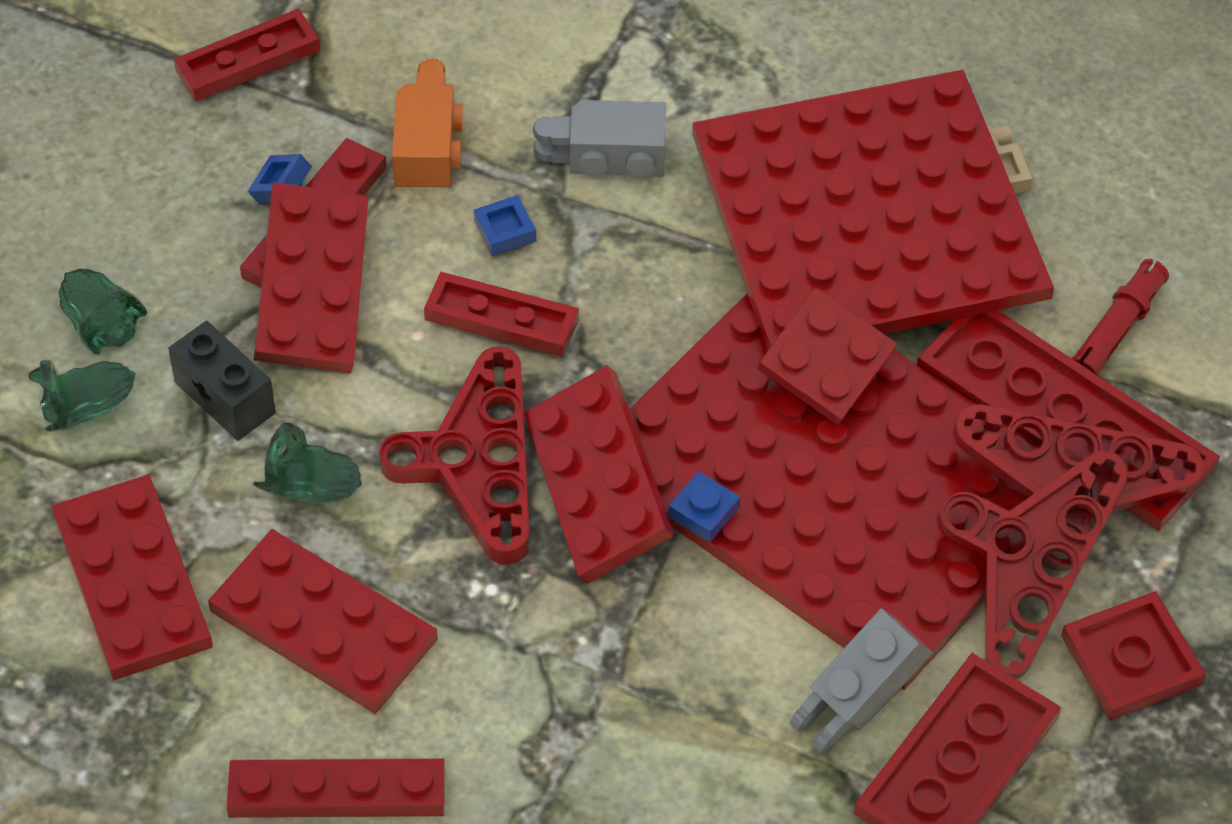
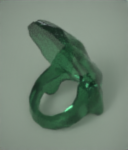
[59,268,147,355]
[28,360,136,432]
[253,422,362,502]

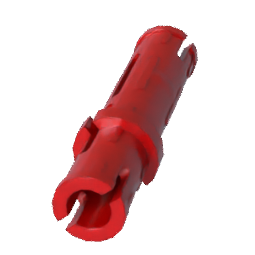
[1072,258,1169,376]

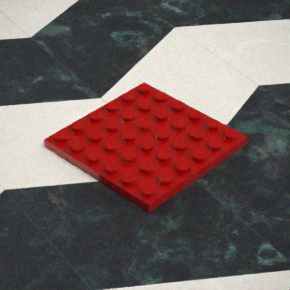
[692,69,1054,351]

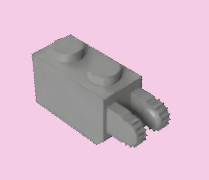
[533,100,666,177]
[789,608,933,754]

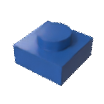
[247,154,312,204]
[474,195,536,256]
[668,471,740,542]

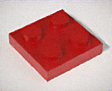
[757,288,898,426]
[1061,591,1206,720]

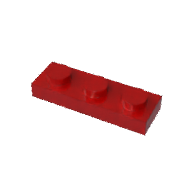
[174,8,320,102]
[424,271,579,357]

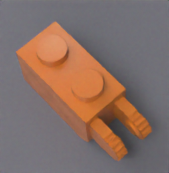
[392,58,464,188]

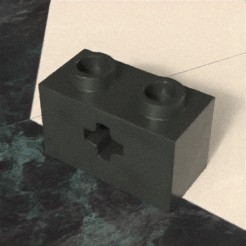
[168,320,276,441]

